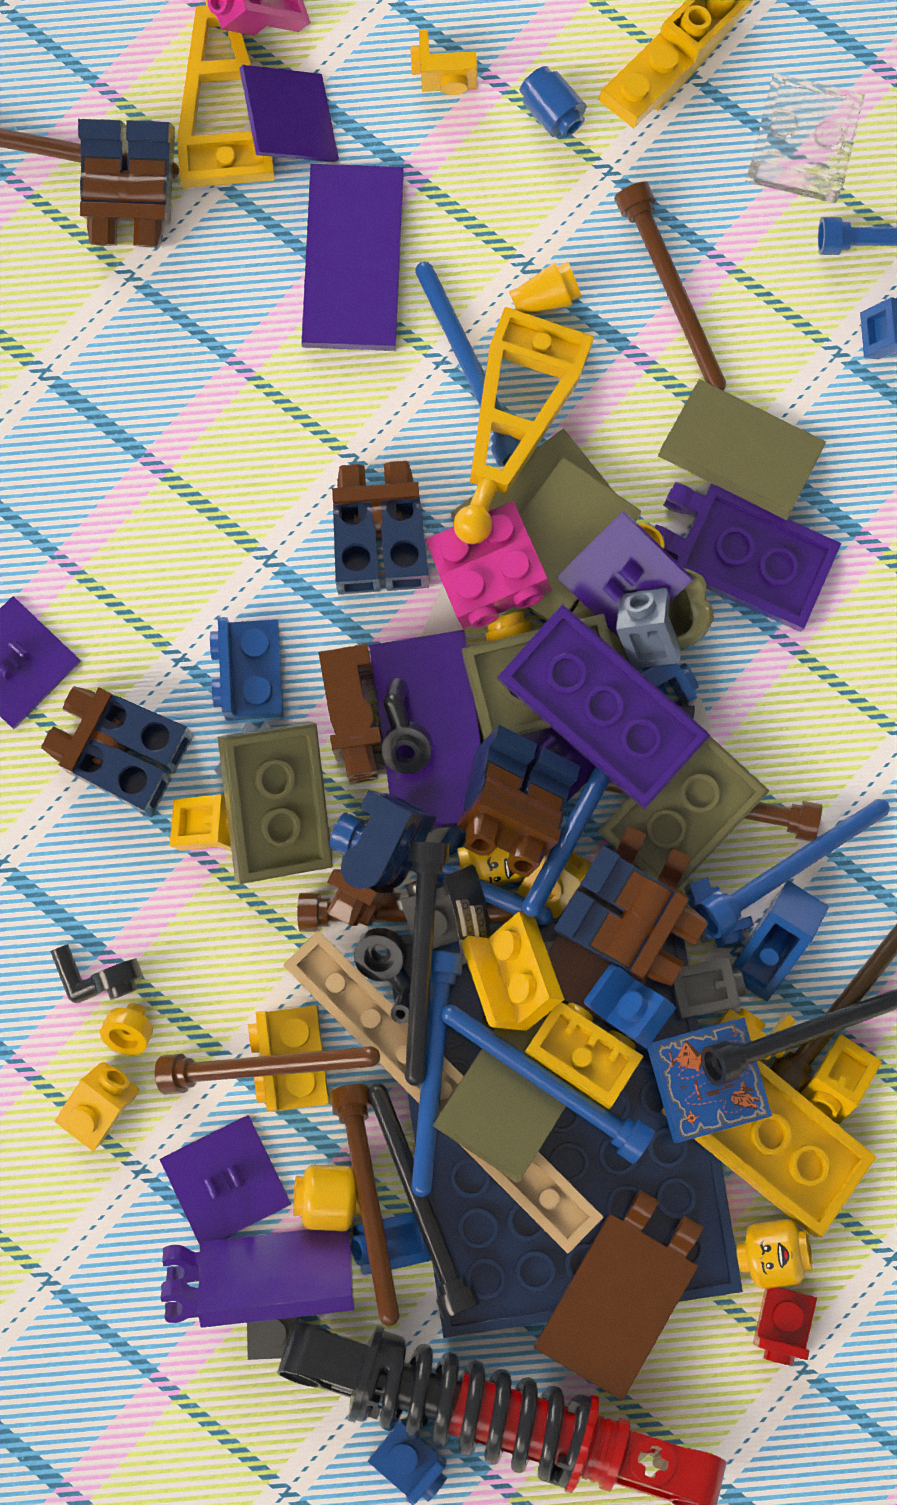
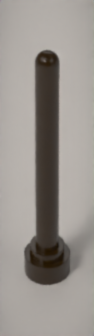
[770,923,897,1094]

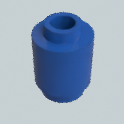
[519,66,587,137]

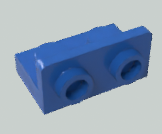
[209,617,284,721]

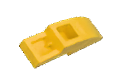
[598,0,753,129]

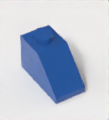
[731,880,830,1002]

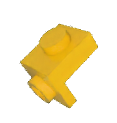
[410,29,477,95]
[54,1061,140,1151]

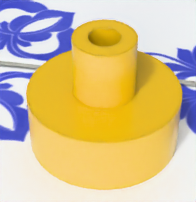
[100,1003,153,1055]

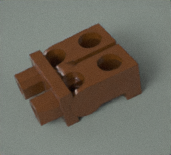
[318,643,382,784]

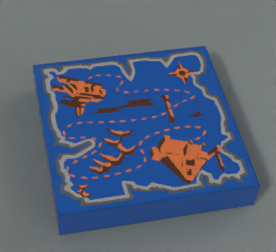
[648,1018,772,1143]

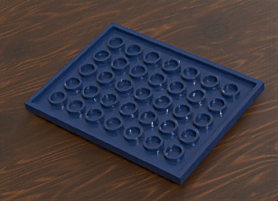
[386,911,743,1338]

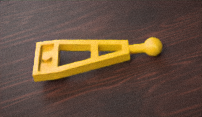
[177,0,275,188]
[453,307,594,544]

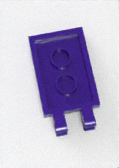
[654,482,842,632]
[160,1229,354,1328]

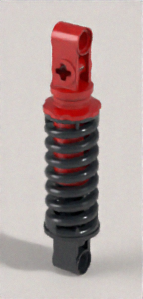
[277,1322,727,1505]

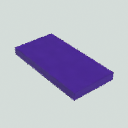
[301,164,404,351]
[497,604,710,809]
[369,630,482,830]

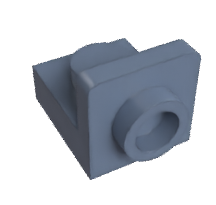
[616,588,681,669]

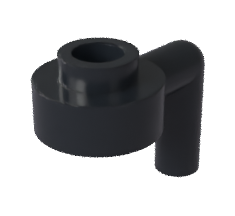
[382,678,432,774]
[354,928,411,1023]
[50,944,144,1003]

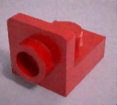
[752,1287,817,1366]

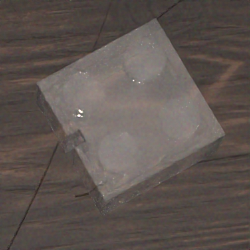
[745,73,866,204]

